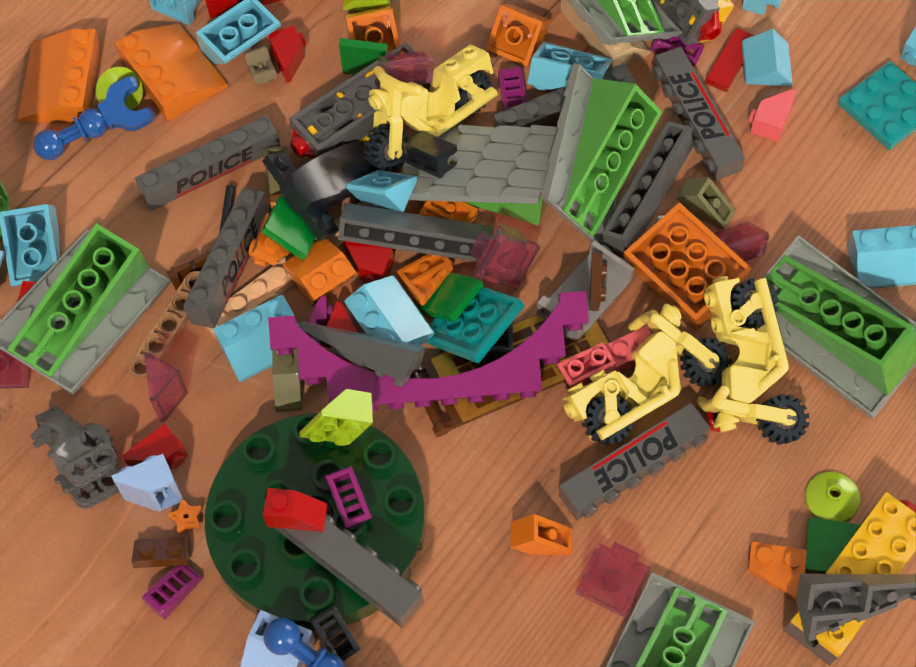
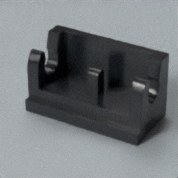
[403,130,457,179]

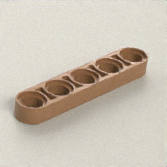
[130,271,200,380]

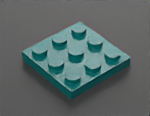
[838,61,916,151]
[425,287,525,364]

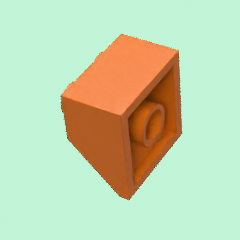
[486,3,551,67]
[344,6,400,53]
[282,239,356,306]

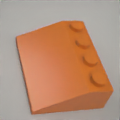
[114,23,228,122]
[17,29,101,123]
[624,202,752,331]

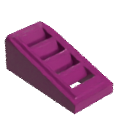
[650,36,705,66]
[498,67,527,111]
[325,466,372,528]
[142,565,203,620]

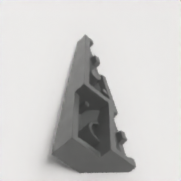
[298,321,426,387]
[796,574,916,641]

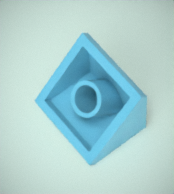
[741,29,793,86]
[346,170,417,212]

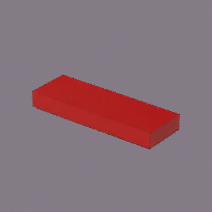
[705,28,755,92]

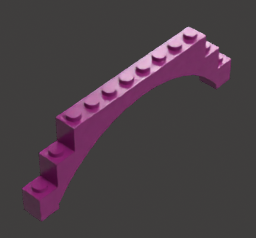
[268,291,589,411]

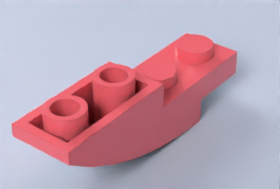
[557,325,652,388]

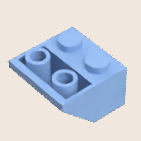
[112,454,183,512]
[240,610,315,667]

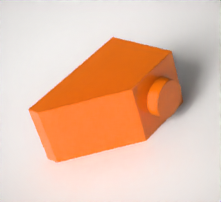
[510,514,572,555]

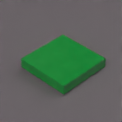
[339,38,388,75]
[261,195,316,261]
[416,272,484,323]
[805,517,861,574]

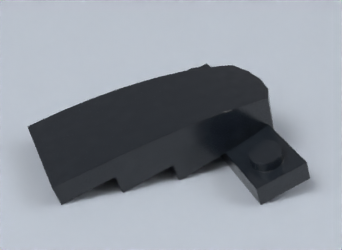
[262,140,380,241]

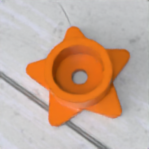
[168,500,203,533]

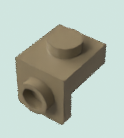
[244,46,277,84]

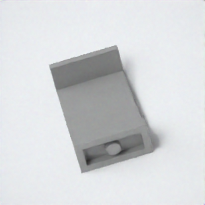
[536,240,635,343]

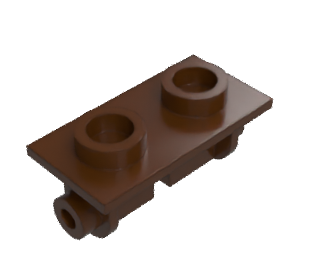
[167,251,211,291]

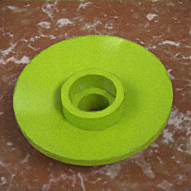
[96,67,143,110]
[805,472,860,522]

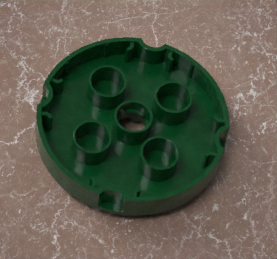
[205,413,426,631]

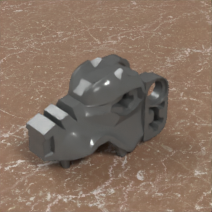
[30,406,119,509]

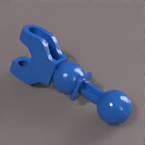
[33,76,156,161]
[263,618,345,667]

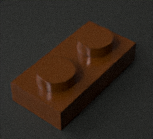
[589,253,607,311]
[132,537,191,568]

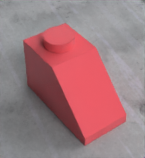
[749,89,796,142]

